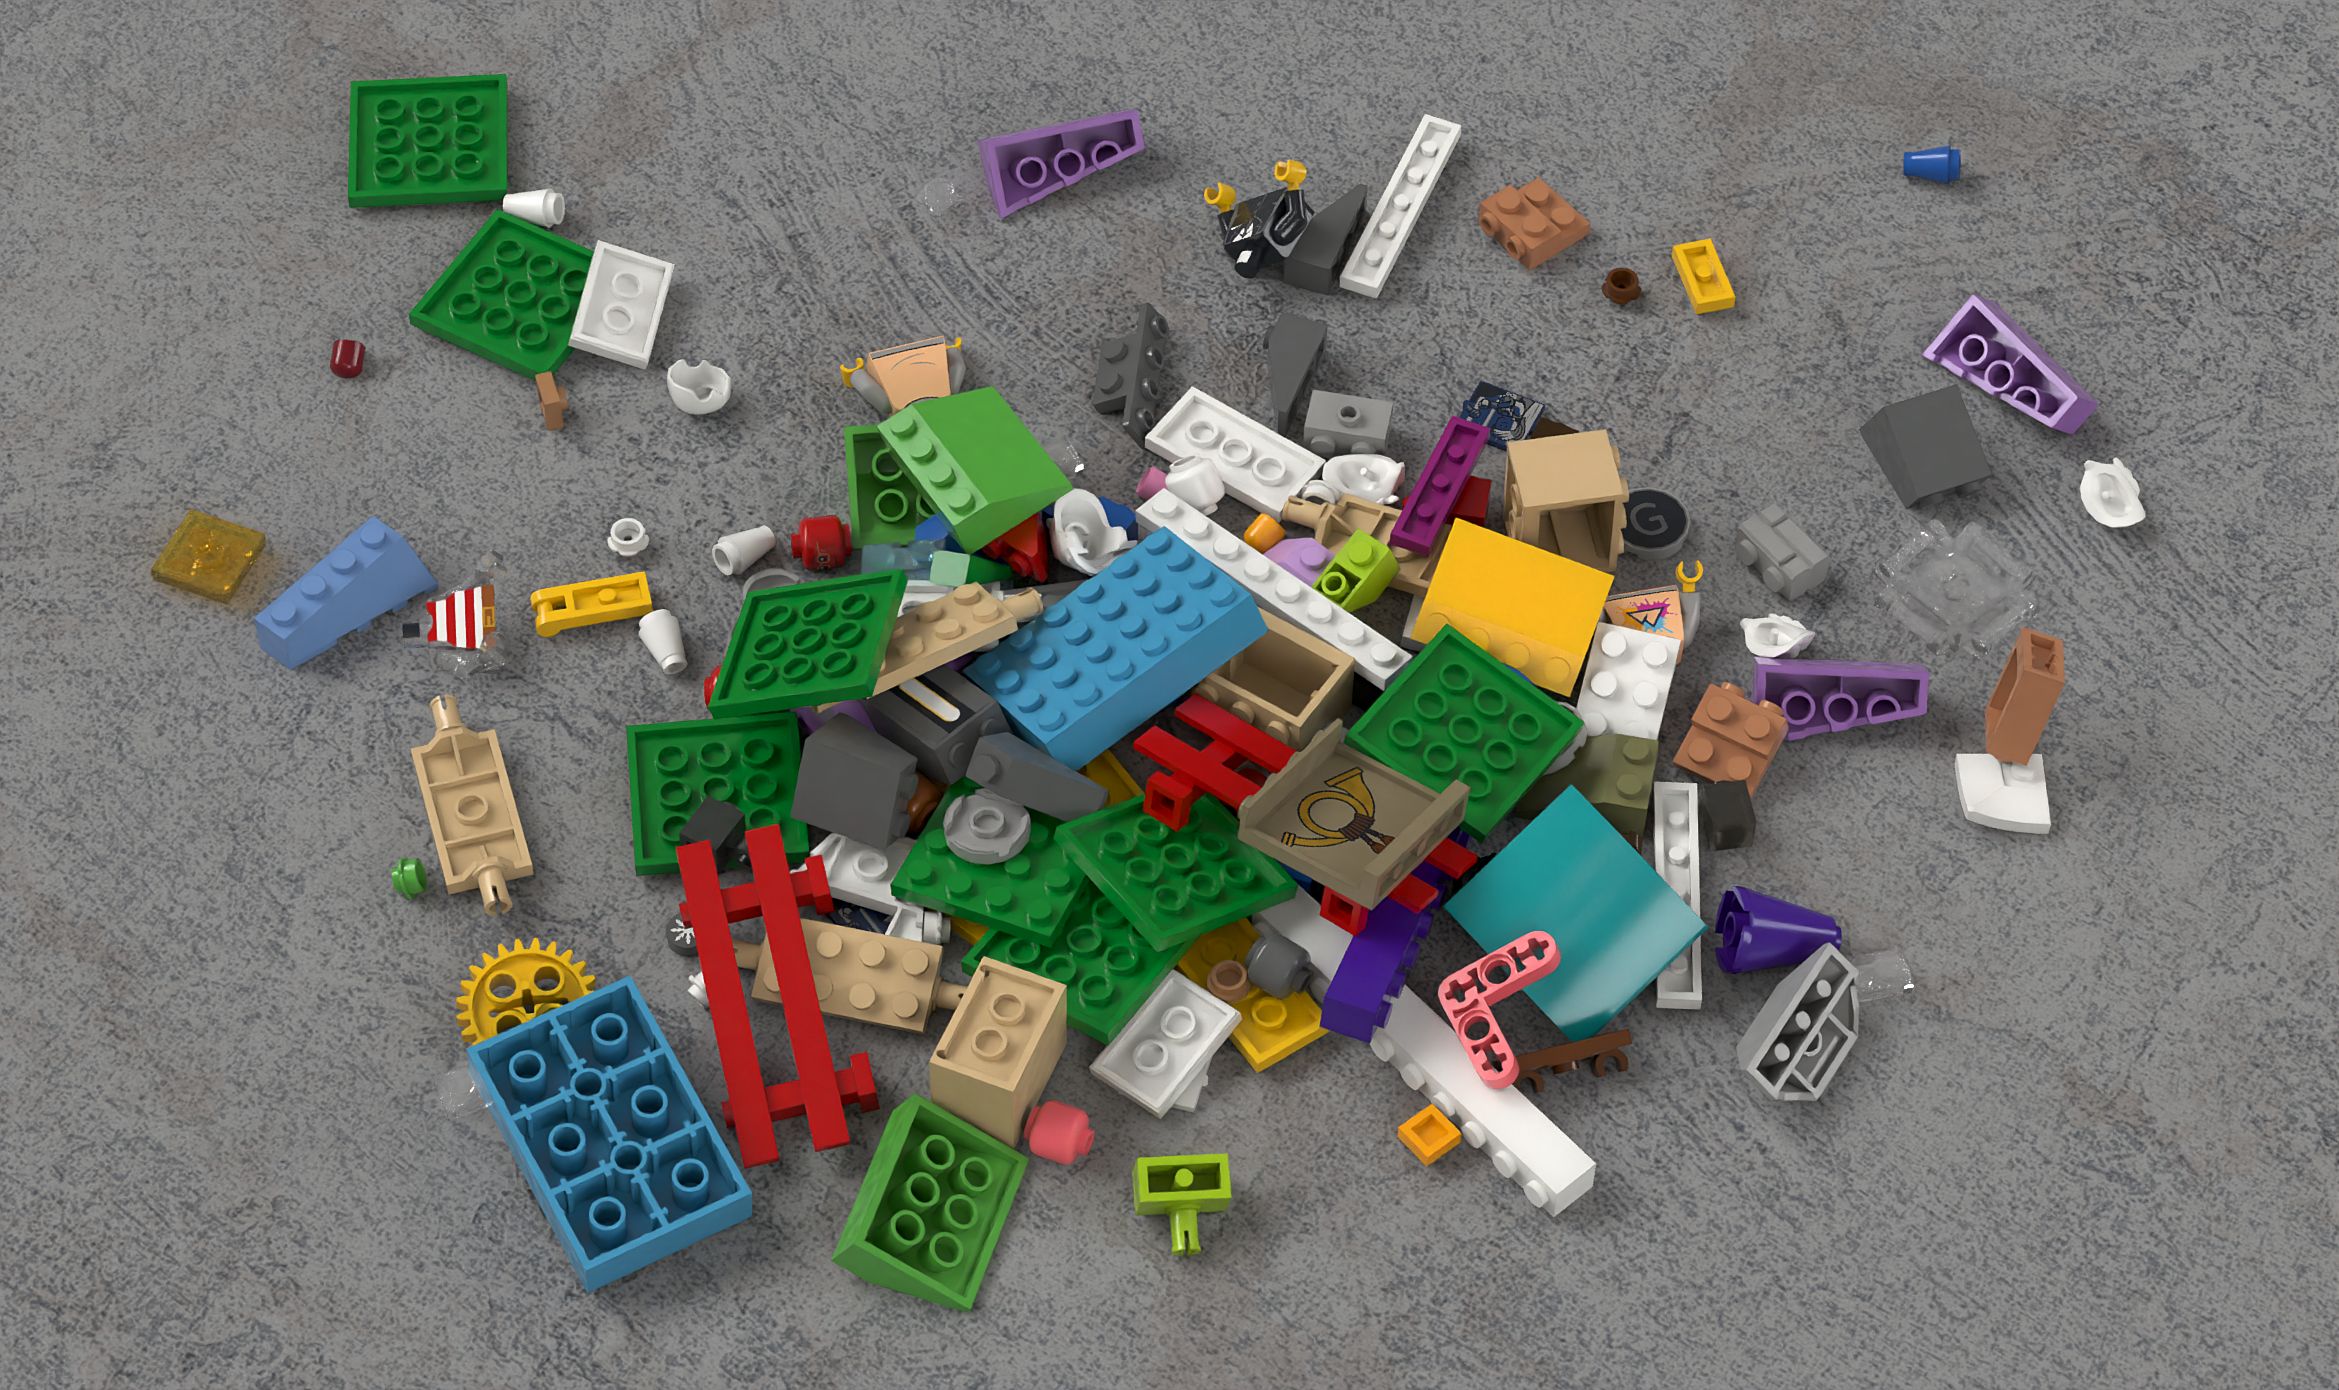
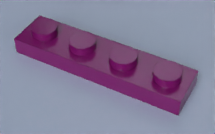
[1390,415,1490,557]

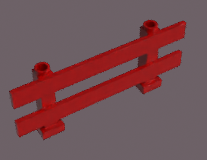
[1133,693,1478,937]
[675,824,880,1169]

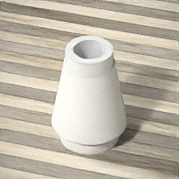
[503,188,565,228]
[712,525,776,575]
[639,609,688,675]

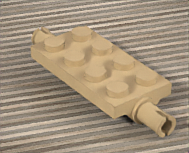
[1282,493,1452,598]
[810,582,1043,715]
[411,694,534,916]
[732,918,968,1035]

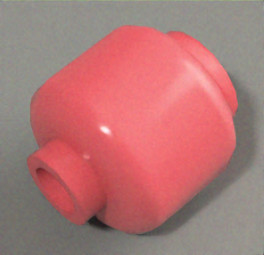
[1024,1100,1095,1165]

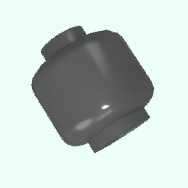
[1244,933,1313,1000]

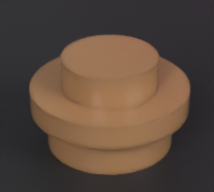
[1207,960,1251,1003]

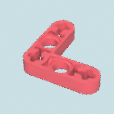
[1438,931,1561,1089]

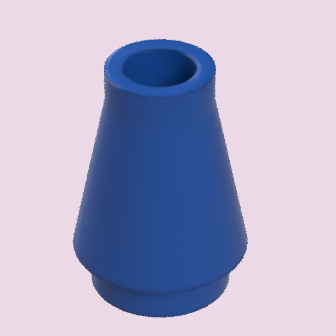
[1903,145,1961,184]

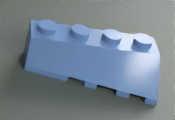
[254,516,439,670]

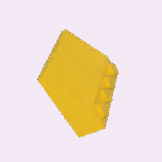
[1410,518,1615,697]

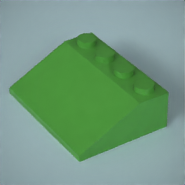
[877,386,1074,555]
[844,424,935,550]
[831,1093,1029,1312]

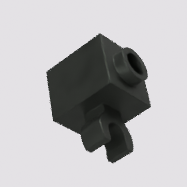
[679,796,753,875]

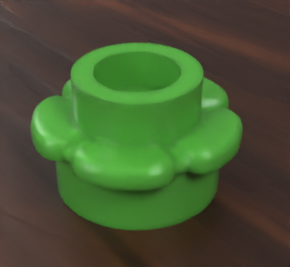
[392,857,427,899]

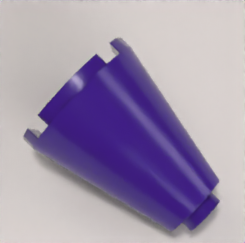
[1715,886,1842,974]

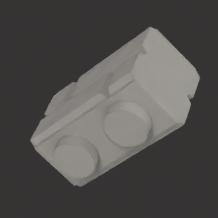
[1735,503,1830,602]

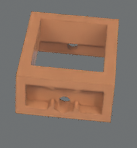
[1985,627,2065,766]

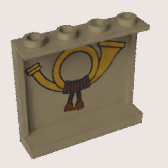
[1237,718,1471,910]

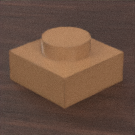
[535,371,568,431]

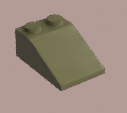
[1515,734,1659,839]

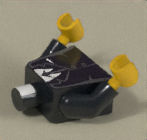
[1204,159,1315,279]

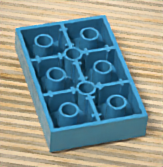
[963,526,1269,771]
[466,976,752,1293]

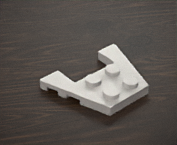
[790,832,924,942]

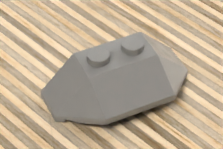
[1736,942,1859,1102]

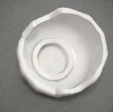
[667,359,731,415]

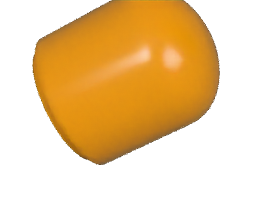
[1244,513,1286,554]

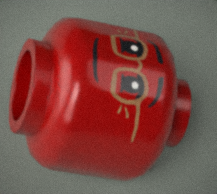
[790,515,852,571]

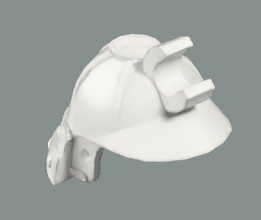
[1046,488,1137,576]

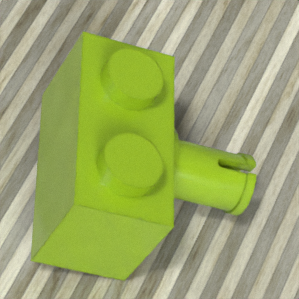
[1132,1153,1232,1256]

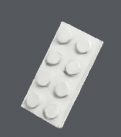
[1145,386,1326,523]

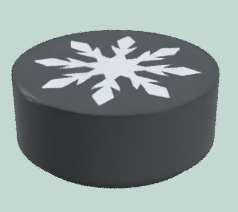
[666,913,698,956]

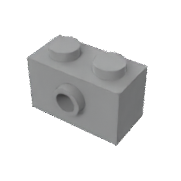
[1303,390,1393,457]

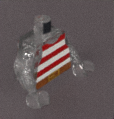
[402,549,510,680]

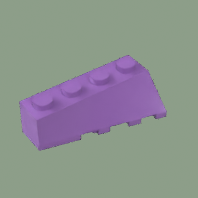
[978,109,1145,219]
[1922,294,2099,435]
[1751,657,1929,741]

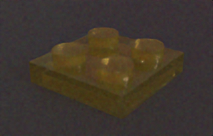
[151,509,267,605]

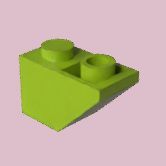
[1311,528,1401,613]

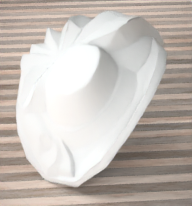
[1322,454,1405,505]
[2080,457,2146,528]
[1740,614,1815,658]

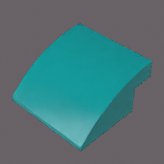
[1443,784,1709,1042]

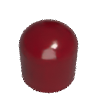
[330,339,366,378]

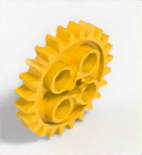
[456,938,596,1046]

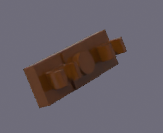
[1492,1029,1632,1093]

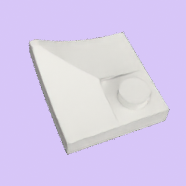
[1954,754,2051,834]

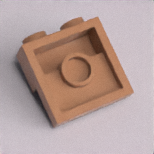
[1478,177,1590,270]
[1673,682,1789,802]

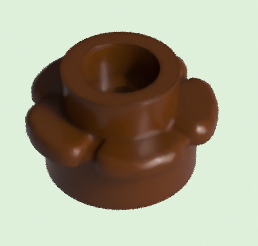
[1602,268,1641,304]

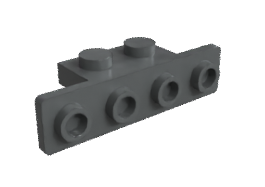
[1092,302,1169,449]

